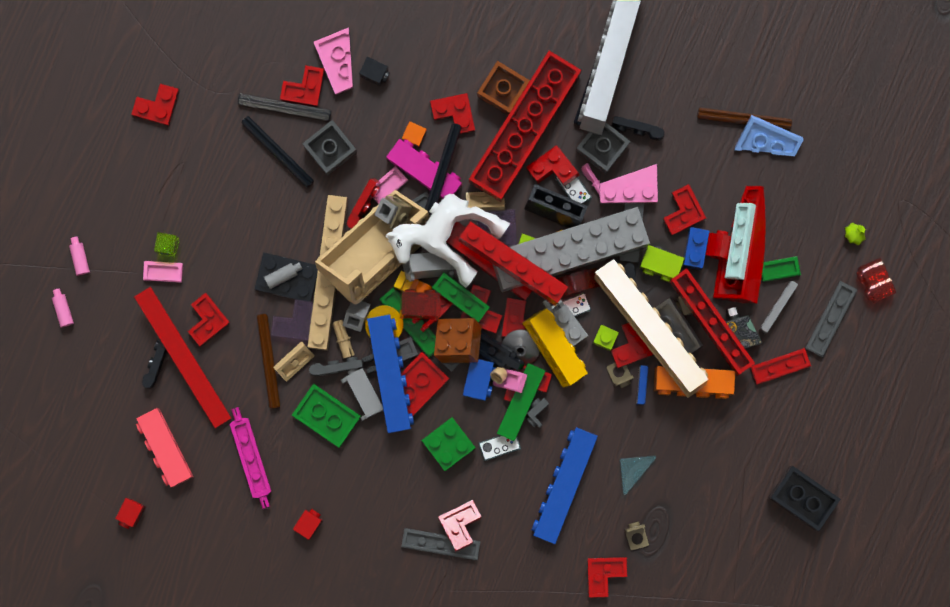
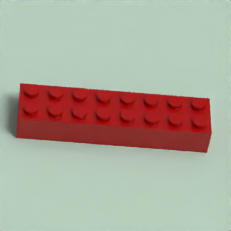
[469,51,582,202]

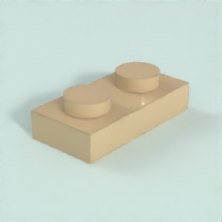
[466,192,505,212]
[273,341,315,382]

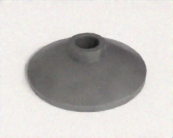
[502,329,540,366]

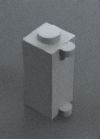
[402,253,455,282]
[341,368,384,421]

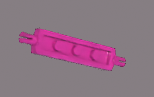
[230,407,272,509]

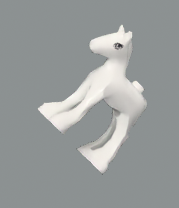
[385,194,510,288]

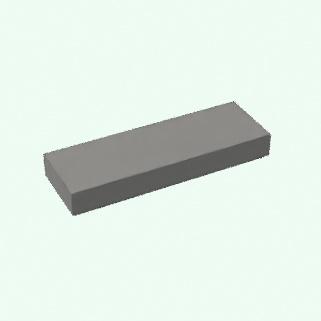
[759,281,798,334]

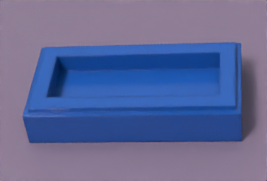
[636,365,648,405]

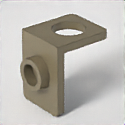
[385,196,412,229]
[607,363,634,388]
[625,522,649,550]

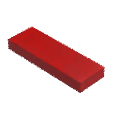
[750,348,811,385]

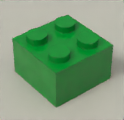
[421,417,475,471]

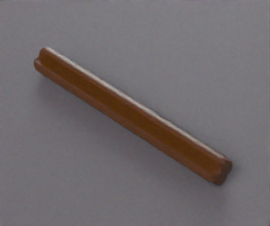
[698,108,792,130]
[257,314,280,409]

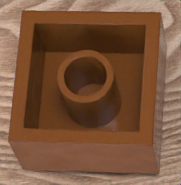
[477,61,530,115]
[434,318,482,363]

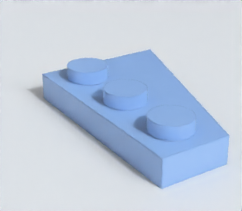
[734,115,803,156]

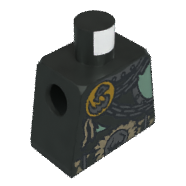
[726,307,762,349]

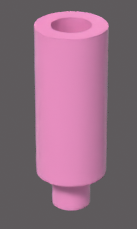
[69,237,90,276]
[52,288,74,328]

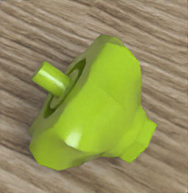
[845,223,866,245]

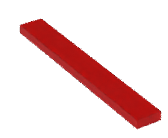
[134,287,231,428]

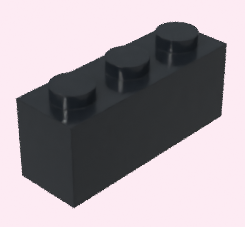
[524,184,588,228]

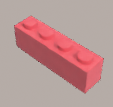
[136,408,194,488]

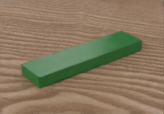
[379,287,436,357]
[497,363,545,441]

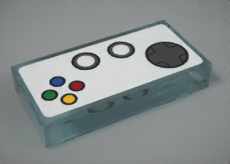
[554,176,592,204]
[551,292,591,317]
[479,435,521,461]

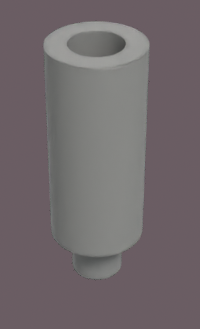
[264,263,303,289]

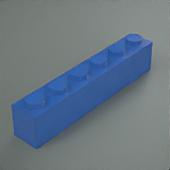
[367,314,414,433]
[531,427,598,544]

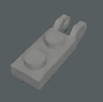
[542,299,588,346]

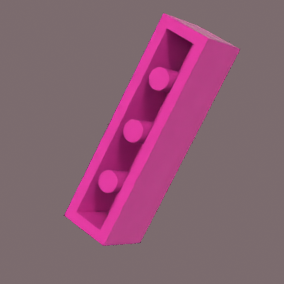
[386,139,462,199]

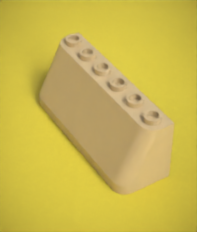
[315,190,429,305]

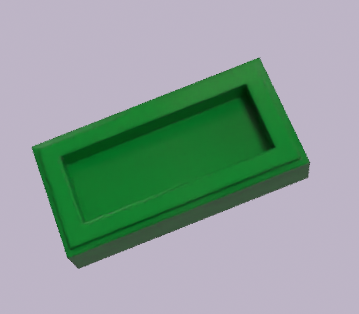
[762,256,801,282]

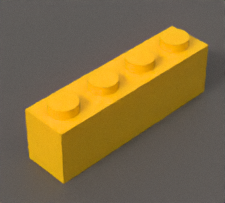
[523,308,588,387]

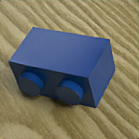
[682,227,709,270]
[463,359,495,401]

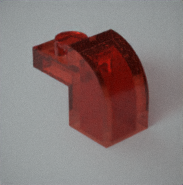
[558,268,600,298]

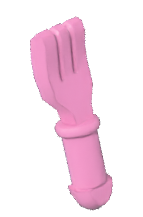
[581,163,600,197]

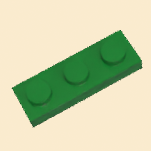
[432,273,490,322]

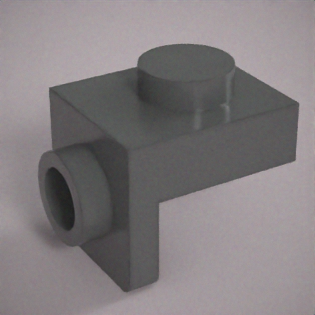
[527,398,549,428]

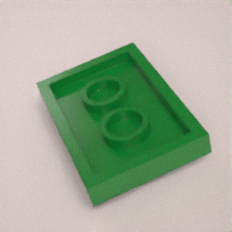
[292,383,361,448]

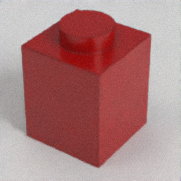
[705,230,731,260]
[115,498,146,529]
[293,509,323,540]

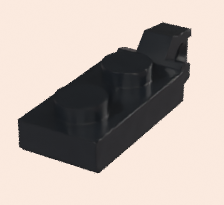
[479,332,525,371]

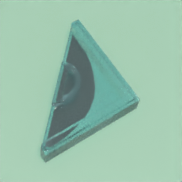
[620,456,656,494]

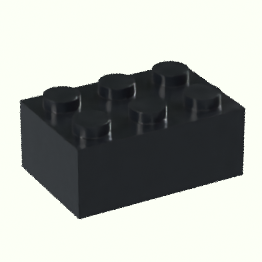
[768,466,841,531]

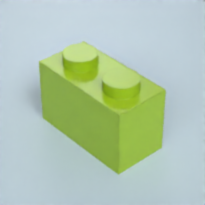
[640,245,685,283]

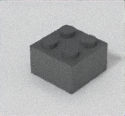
[302,120,357,176]
[576,122,630,174]

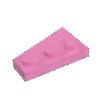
[314,27,353,95]
[599,164,658,204]

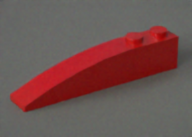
[713,186,766,304]

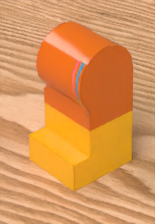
[394,271,432,301]

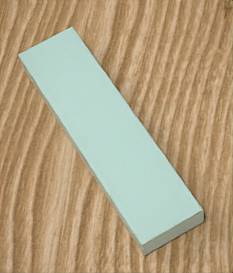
[725,203,756,280]

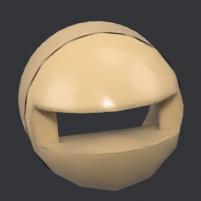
[490,367,507,384]

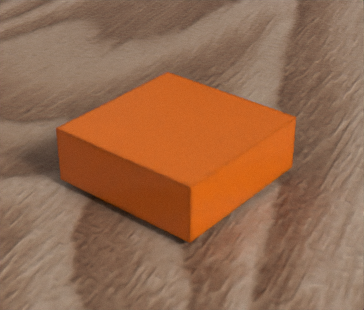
[402,121,427,147]

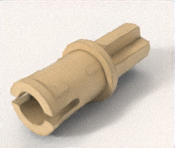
[333,320,355,359]

